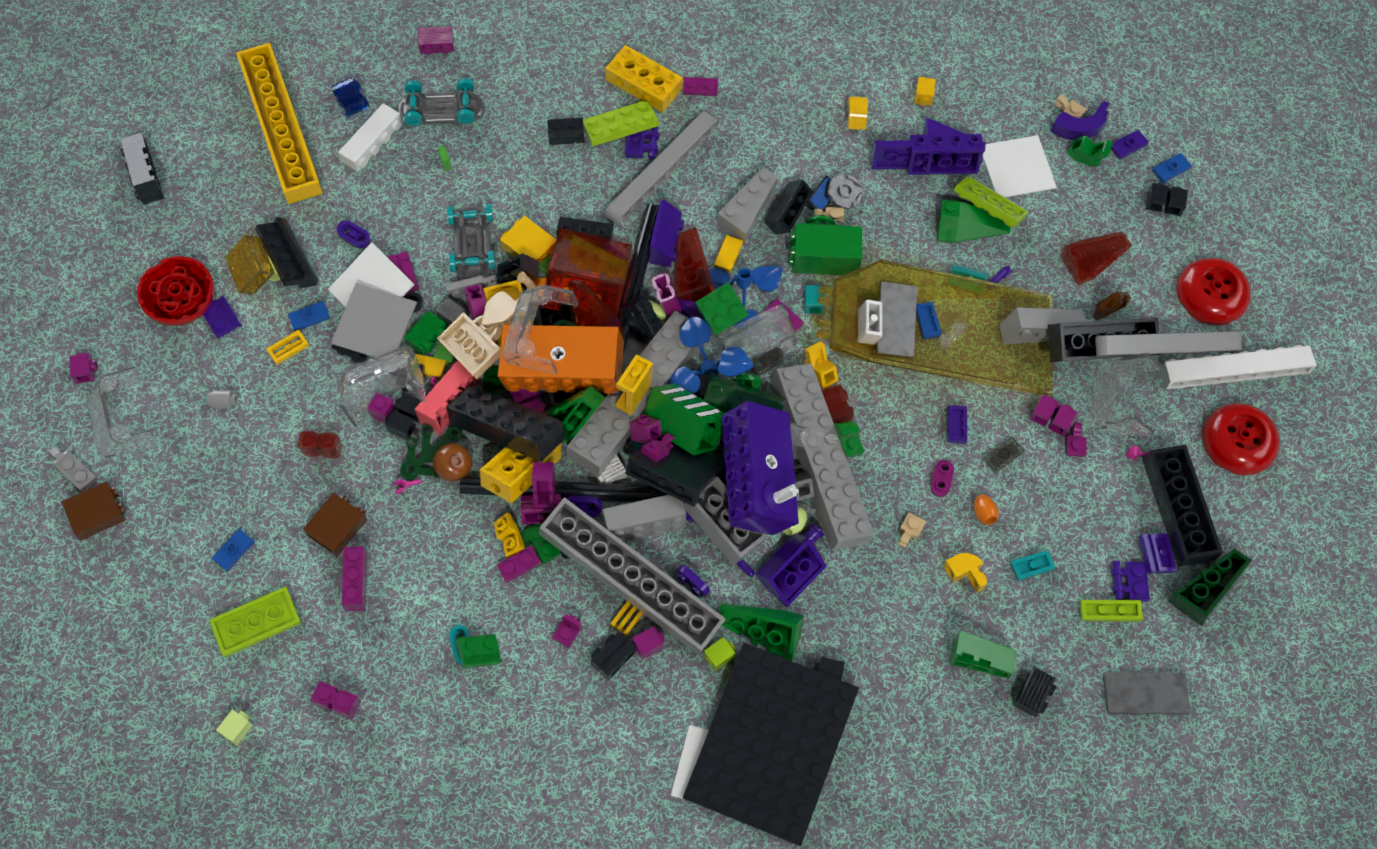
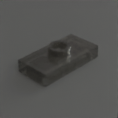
[983,437,1025,474]

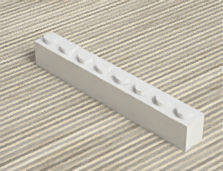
[1160,345,1317,389]

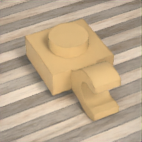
[1054,94,1087,118]
[813,207,844,226]
[898,512,926,548]

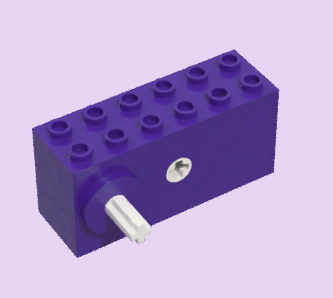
[722,401,799,535]

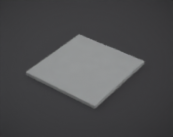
[331,283,417,363]

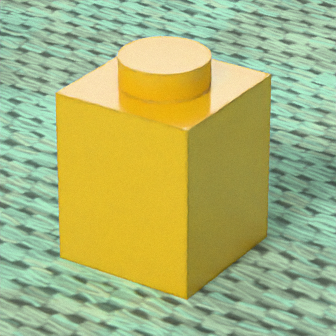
[914,77,936,106]

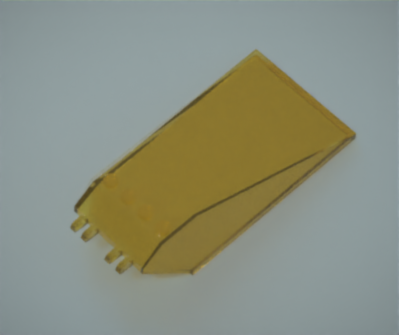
[816,259,1053,396]

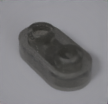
[750,346,783,376]

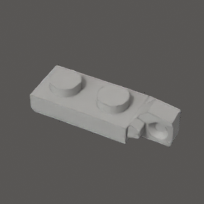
[445,275,498,299]
[49,446,97,492]

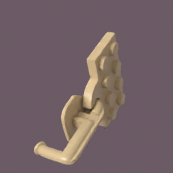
[437,272,540,379]

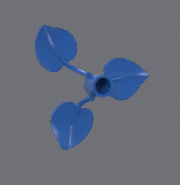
[698,266,783,336]
[669,317,754,394]

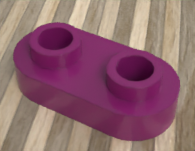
[930,460,954,498]

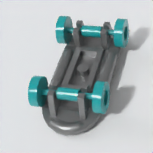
[397,78,485,126]
[447,204,495,280]

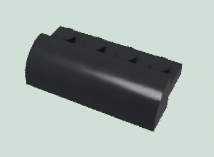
[255,217,318,288]

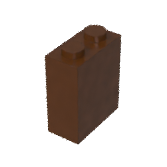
[61,481,127,541]
[303,493,367,557]

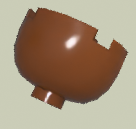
[432,443,472,482]

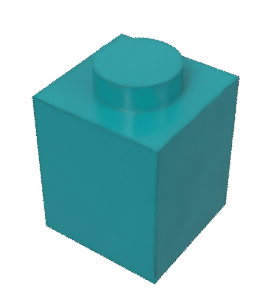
[804,285,824,314]

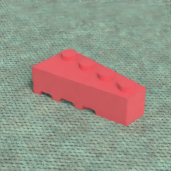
[415,361,482,435]

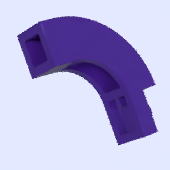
[1050,101,1110,140]

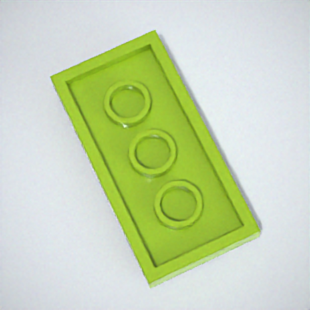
[583,100,659,147]
[953,176,1029,228]
[209,586,302,658]

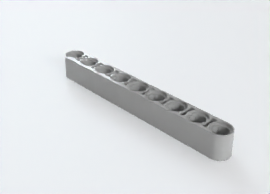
[604,111,719,226]
[1095,331,1242,356]

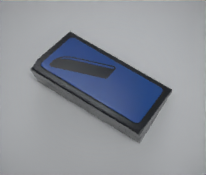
[806,176,831,211]

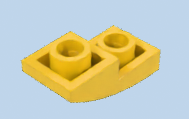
[494,512,525,558]

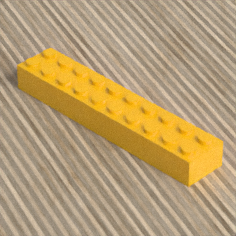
[236,43,323,204]

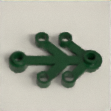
[400,425,462,480]

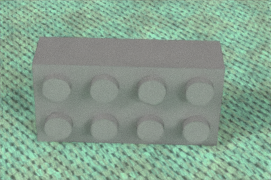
[684,477,769,566]
[603,495,686,543]

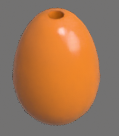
[974,494,999,525]

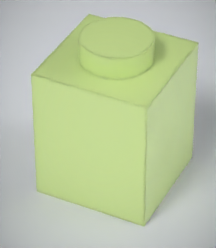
[216,709,253,746]

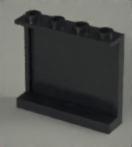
[625,436,726,507]

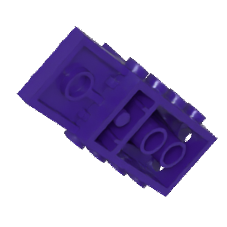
[871,118,986,175]

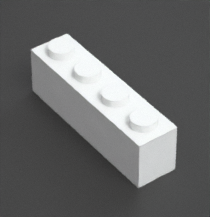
[338,103,402,172]

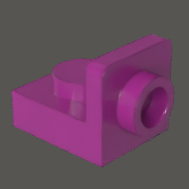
[552,614,582,649]

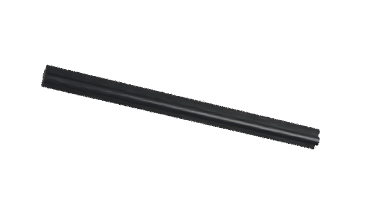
[598,203,659,397]
[459,476,685,503]

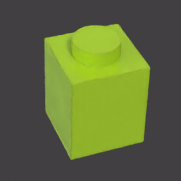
[703,637,736,672]

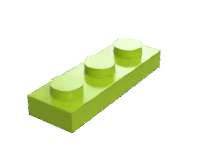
[1079,600,1143,622]

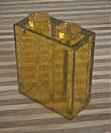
[224,235,274,295]

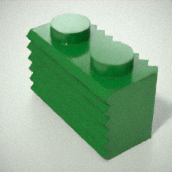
[404,311,447,355]

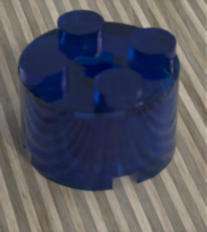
[331,77,369,118]

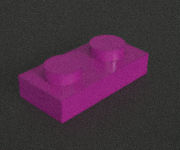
[683,77,718,96]
[497,545,542,583]

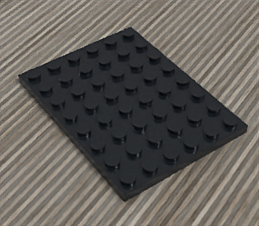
[682,642,859,847]

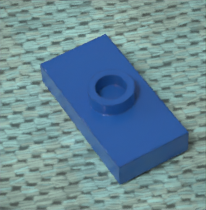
[1152,153,1192,184]
[288,301,330,331]
[916,302,942,340]
[211,529,255,572]

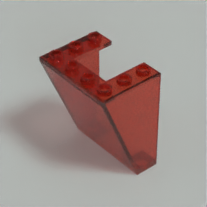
[542,228,633,323]

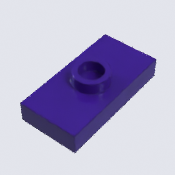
[1111,129,1149,160]
[947,405,967,444]

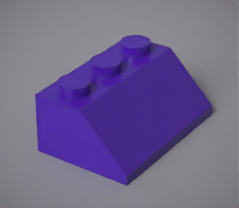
[650,199,685,268]
[755,533,827,607]

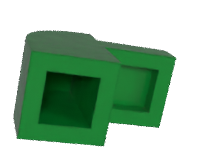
[1068,135,1113,167]
[834,421,864,458]

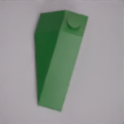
[937,200,1010,243]
[719,603,804,661]

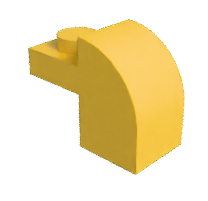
[847,96,868,130]
[804,341,839,389]
[943,553,987,593]

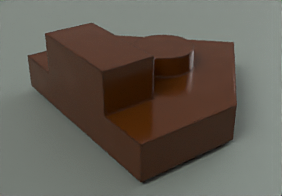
[1093,291,1131,321]

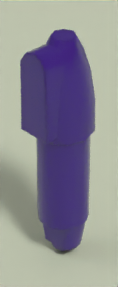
[986,266,1012,289]

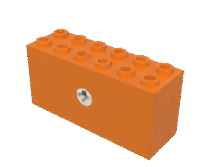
[498,325,624,394]

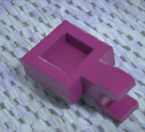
[1066,422,1087,457]
[641,433,675,462]

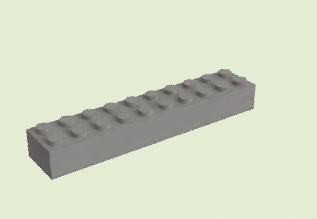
[567,311,702,477]
[771,363,874,551]
[539,497,726,655]

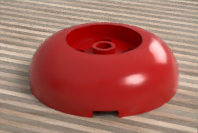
[137,256,214,326]
[1176,258,1251,325]
[1202,403,1280,476]

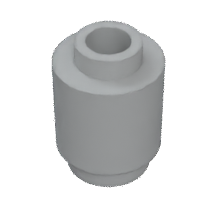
[207,390,238,409]

